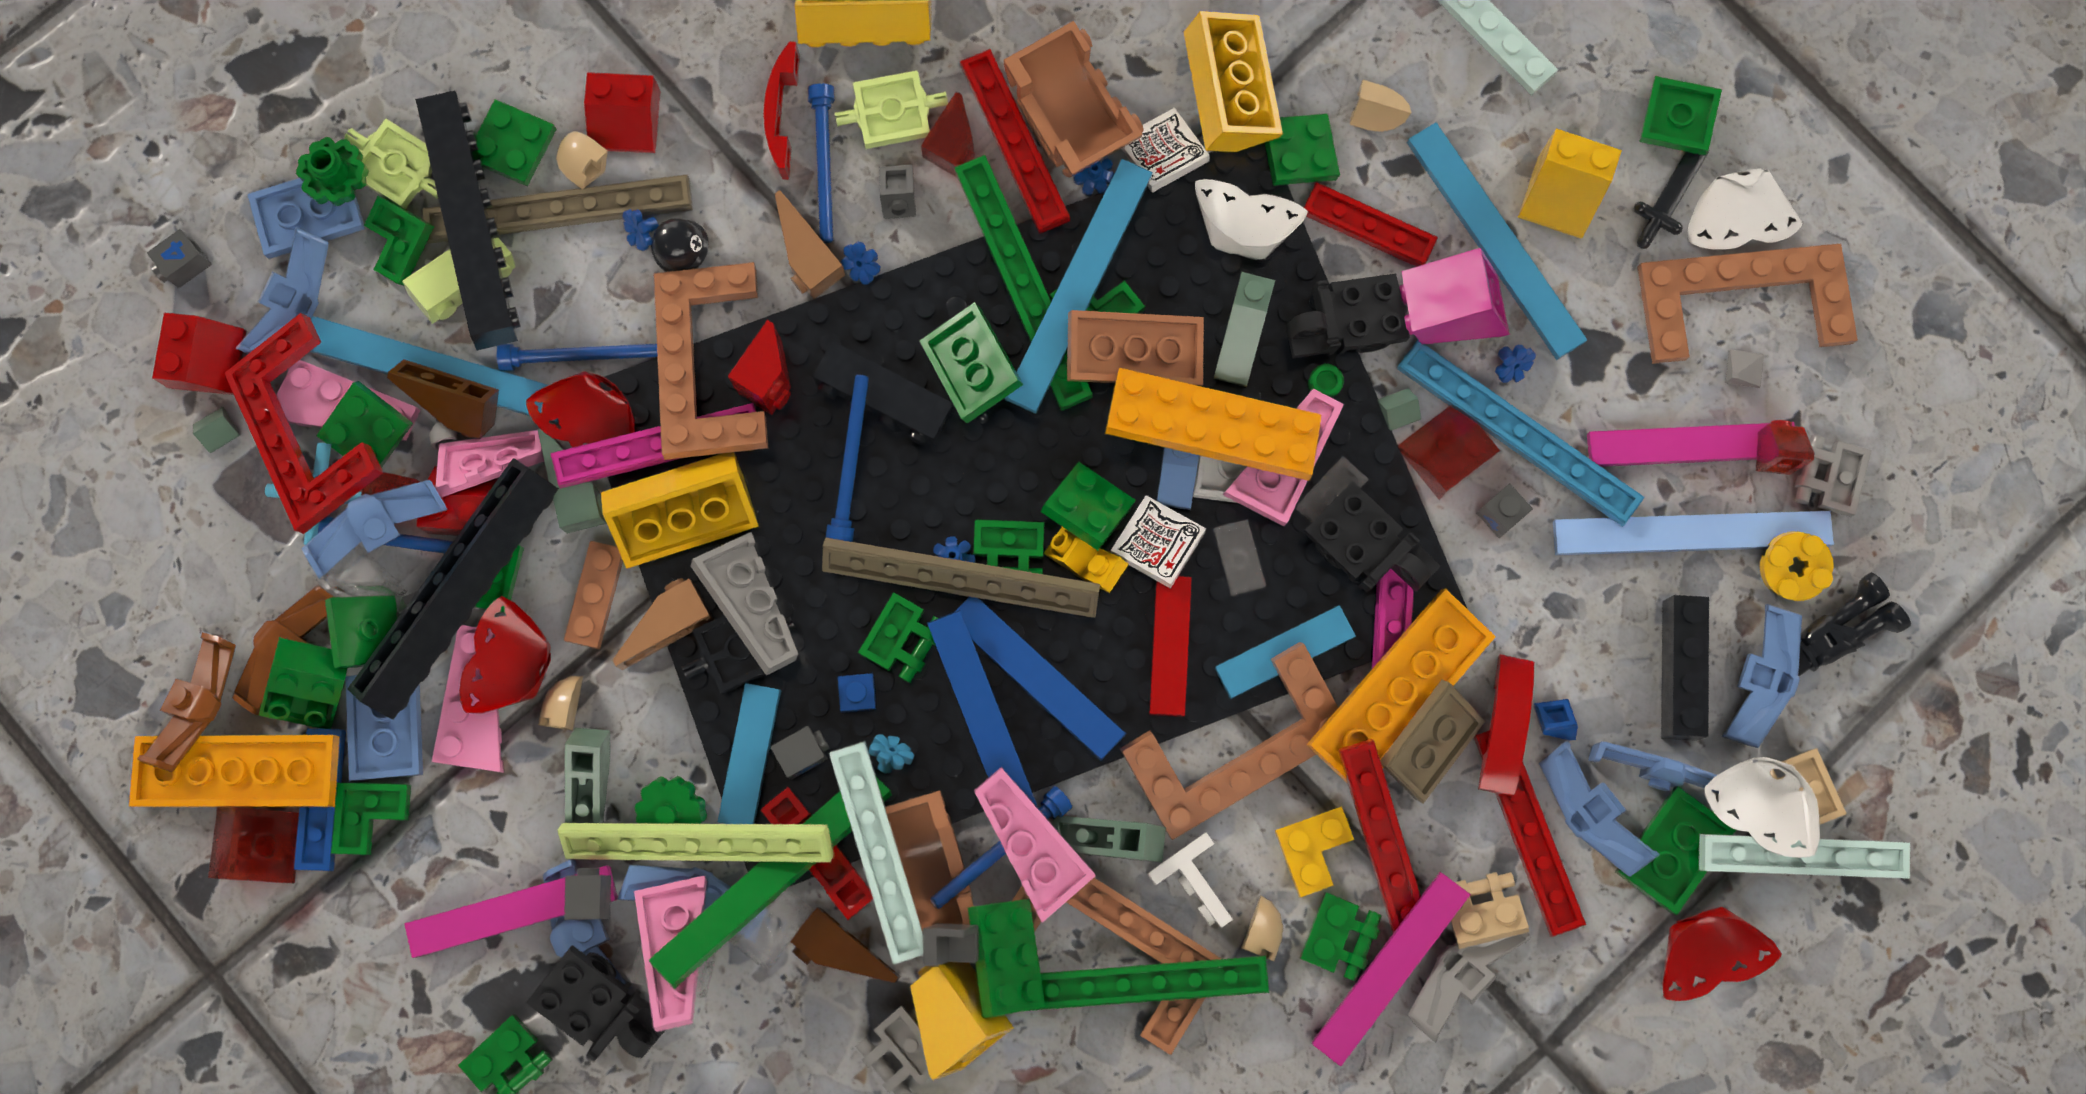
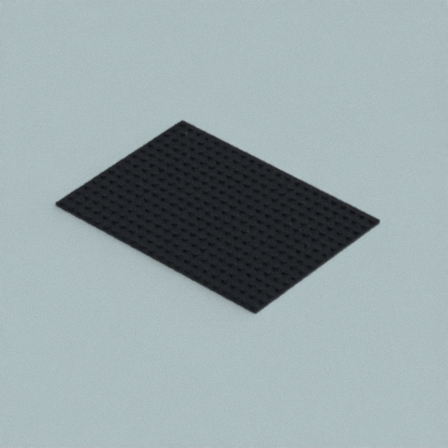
[600,142,1467,887]

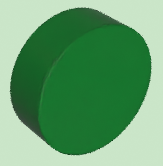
[1308,364,1344,398]

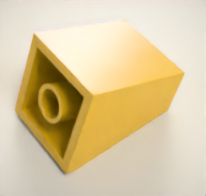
[1518,128,1622,239]
[910,962,1014,1080]

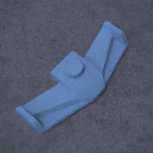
[236,227,329,354]
[301,480,448,579]
[1722,604,1802,748]
[1539,741,1660,877]
[1588,741,1719,794]
[543,859,632,990]
[617,865,765,943]

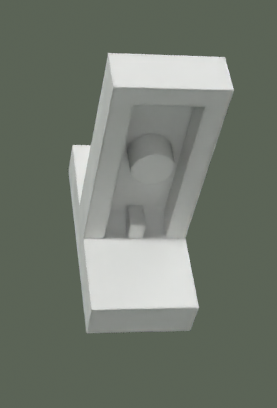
[1147,832,1233,928]

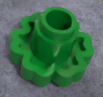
[296,137,369,206]
[634,776,707,824]

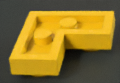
[1275,806,1354,897]

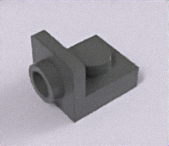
[879,164,916,219]

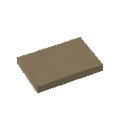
[1380,679,1485,804]

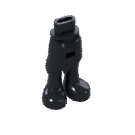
[1798,573,1911,676]

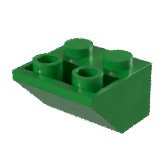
[259,637,348,729]

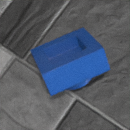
[838,673,876,713]

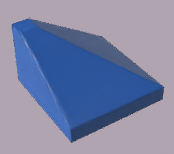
[1534,699,1578,741]

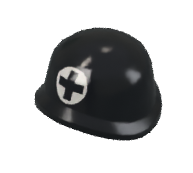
[651,218,709,272]

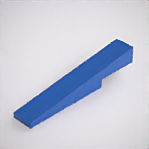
[955,597,1126,761]
[927,610,1039,809]

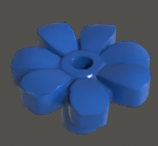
[1073,158,1115,196]
[622,209,659,251]
[840,241,881,284]
[1495,345,1536,383]
[933,536,976,563]

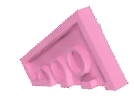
[276,360,421,441]
[1223,389,1344,526]
[432,625,504,773]
[974,767,1096,923]
[634,875,707,1032]

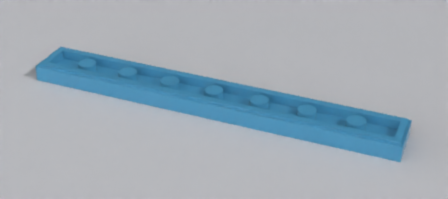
[1407,122,1587,360]
[1005,159,1153,414]
[310,316,559,425]
[1397,340,1645,527]

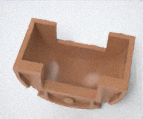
[1004,21,1144,177]
[885,791,974,946]

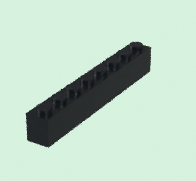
[415,90,521,351]
[347,458,559,720]

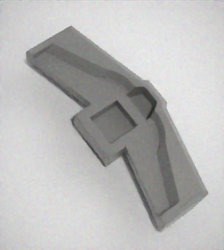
[1408,933,1531,1042]

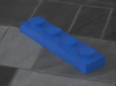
[294,728,346,871]

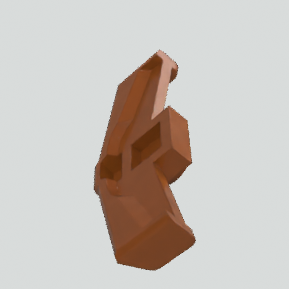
[232,584,335,716]
[137,632,236,772]

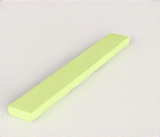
[557,823,834,862]

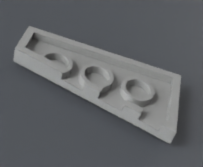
[691,532,798,675]

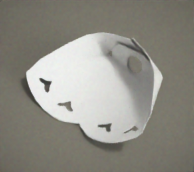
[1688,169,1802,250]
[1195,179,1308,260]
[1705,757,1820,858]

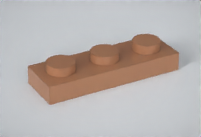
[564,541,623,650]

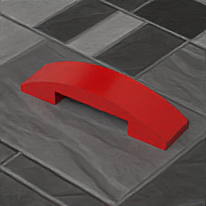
[763,41,800,180]
[1478,654,1534,797]
[760,787,874,921]

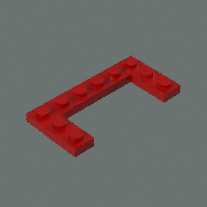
[224,313,383,534]

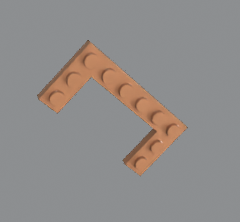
[1637,243,1858,364]
[654,262,768,460]
[1119,642,1338,840]
[1012,878,1221,1055]

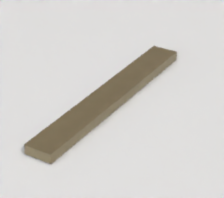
[422,174,693,244]
[822,538,1100,618]

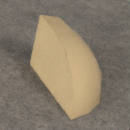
[1350,80,1411,132]
[556,132,608,190]
[538,676,583,731]
[1241,895,1283,961]

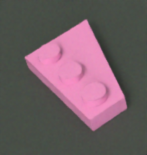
[435,430,544,497]

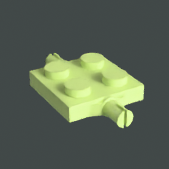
[835,70,948,149]
[344,118,438,209]

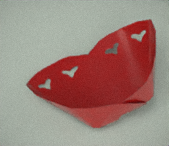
[526,371,634,448]
[459,596,551,714]
[1663,907,1782,1001]

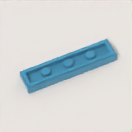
[1215,605,1356,699]
[717,683,781,824]

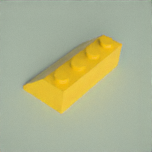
[795,0,931,47]
[1183,11,1283,152]
[601,452,759,569]

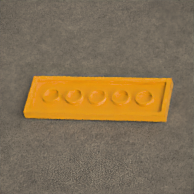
[1105,368,1322,481]
[1307,589,1496,784]
[129,735,340,807]

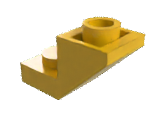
[1044,527,1129,593]

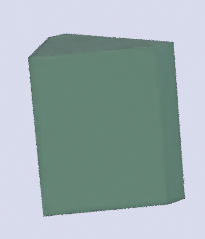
[1377,388,1421,430]
[193,407,240,453]

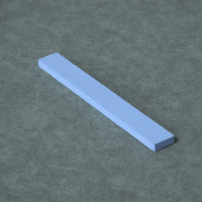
[1553,511,1834,555]

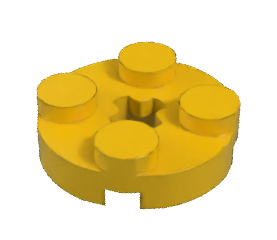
[1760,531,1834,601]

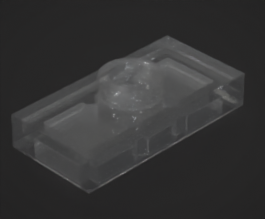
[1296,456,1368,522]
[1213,519,1266,596]

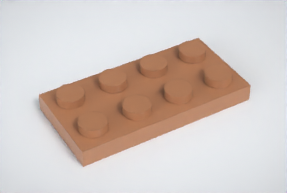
[1067,310,1204,386]

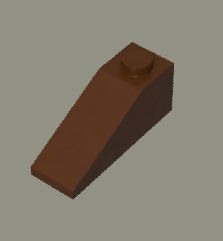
[387,359,499,439]
[789,907,901,983]

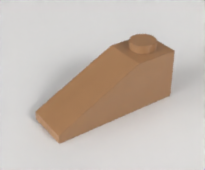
[775,190,845,299]
[612,578,715,670]

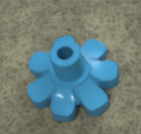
[869,734,914,773]

